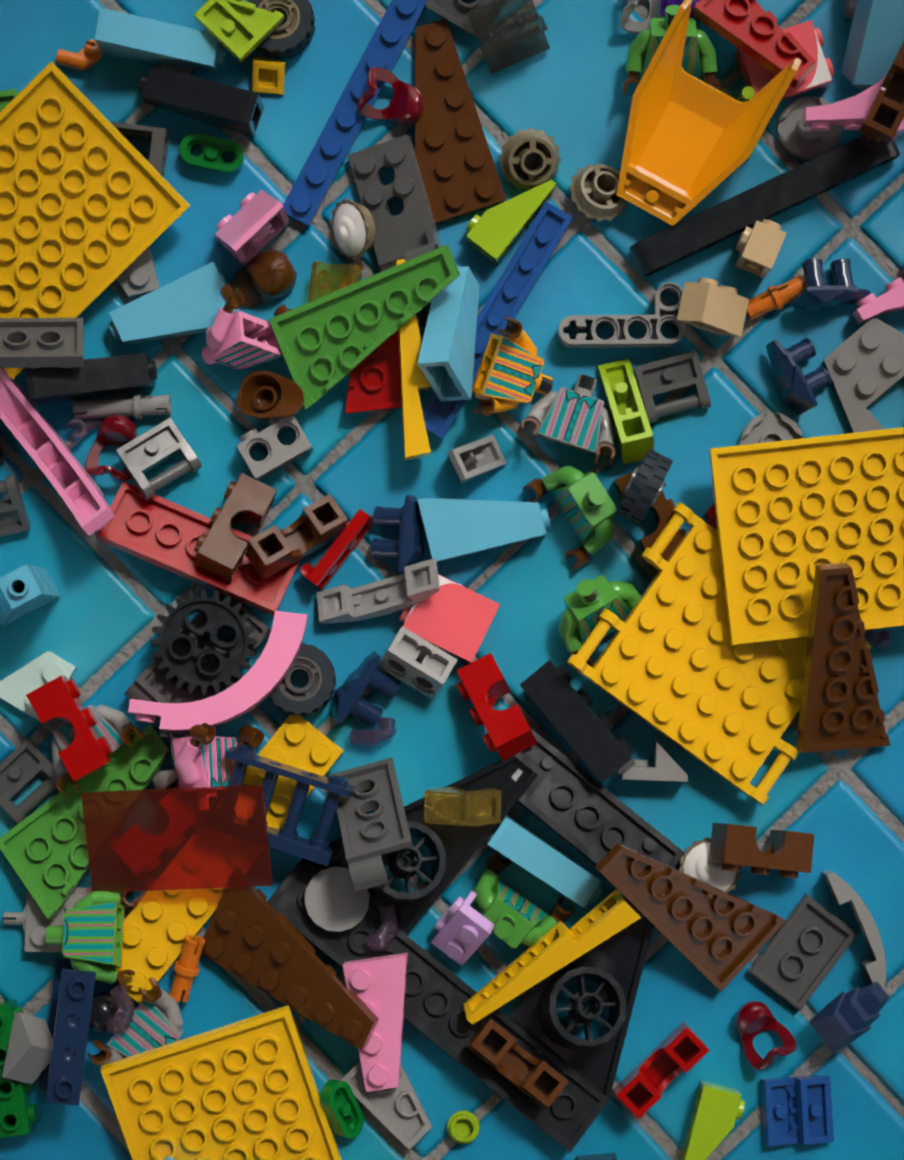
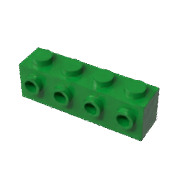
[0,999,38,1138]

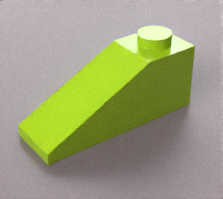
[465,180,557,264]
[598,358,654,464]
[680,1080,745,1160]

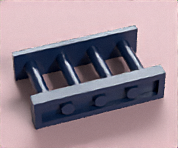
[203,744,355,866]
[39,958,96,1105]

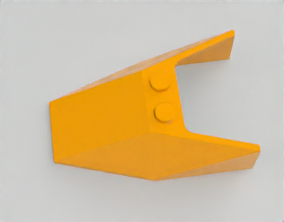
[616,0,801,226]

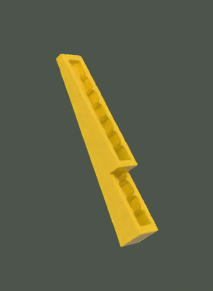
[395,259,431,461]
[463,889,641,1025]

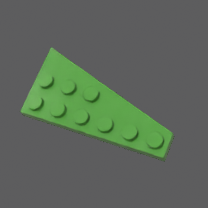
[269,245,460,410]
[0,724,171,921]

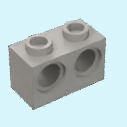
[236,415,314,481]
[378,626,457,699]

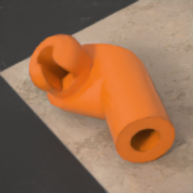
[55,40,103,71]

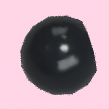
[89,992,124,1034]

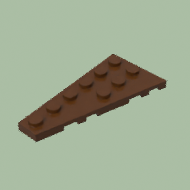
[415,18,506,225]
[796,563,891,753]
[595,843,787,992]
[201,867,379,1050]

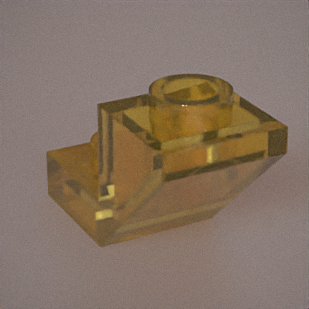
[424,786,502,827]

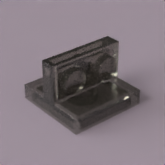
[466,0,550,74]

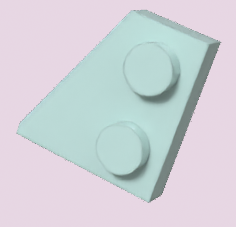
[0,651,77,721]

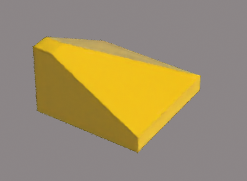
[252,55,285,95]

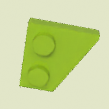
[194,0,285,62]

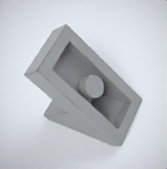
[620,741,688,782]

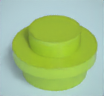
[447,1110,480,1144]

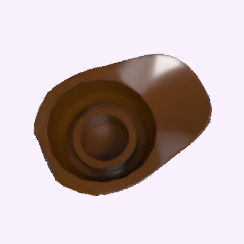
[230,249,297,308]
[236,370,304,420]

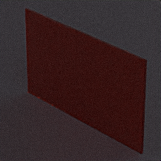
[81,785,273,892]

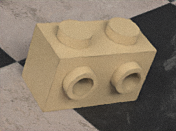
[735,219,787,279]
[677,278,749,337]

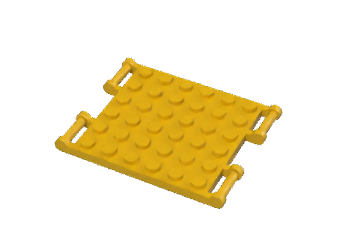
[567,502,872,806]

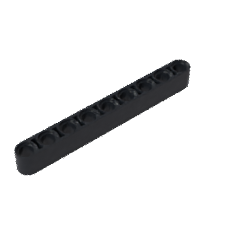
[629,135,901,277]

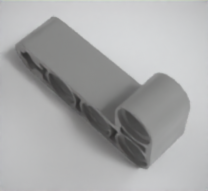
[557,282,685,348]

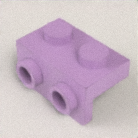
[431,891,495,966]

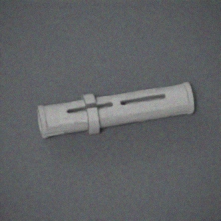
[72,393,172,420]

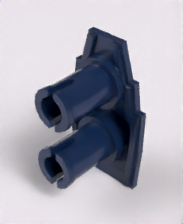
[788,258,870,312]
[766,338,831,416]
[371,495,424,573]
[331,651,400,727]
[809,982,889,1053]

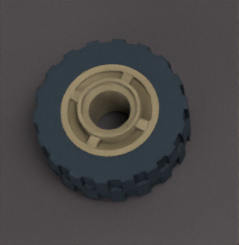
[248,0,315,59]

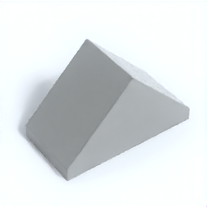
[448,435,507,485]
[2,1012,53,1084]

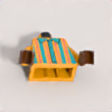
[472,316,553,416]

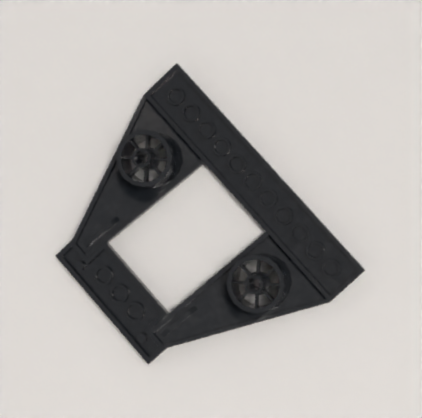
[267,729,685,1152]

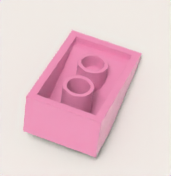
[215,190,290,267]

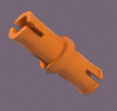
[746,275,806,321]
[169,934,206,1003]

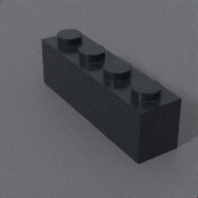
[520,660,636,788]

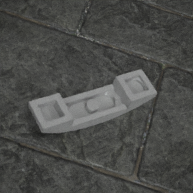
[317,558,440,624]
[822,870,886,990]

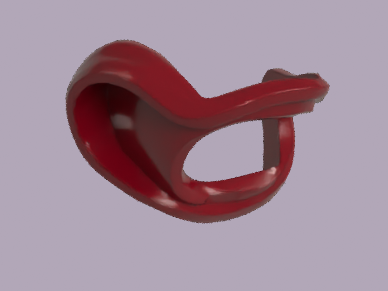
[357,67,424,124]
[86,414,137,481]
[735,1001,797,1071]

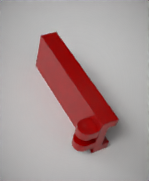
[300,509,374,590]

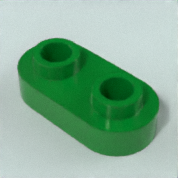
[180,133,244,174]
[320,1079,364,1139]

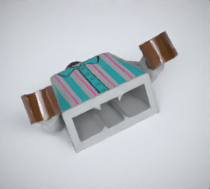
[517,374,615,466]
[51,705,146,797]
[87,977,184,1065]

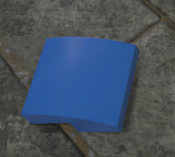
[760,1076,834,1146]

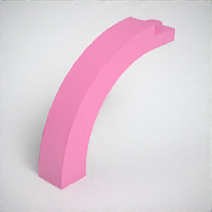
[128,611,308,732]

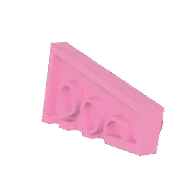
[343,952,408,1092]

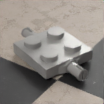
[3,887,94,952]

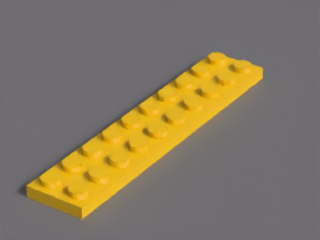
[115,714,344,1004]

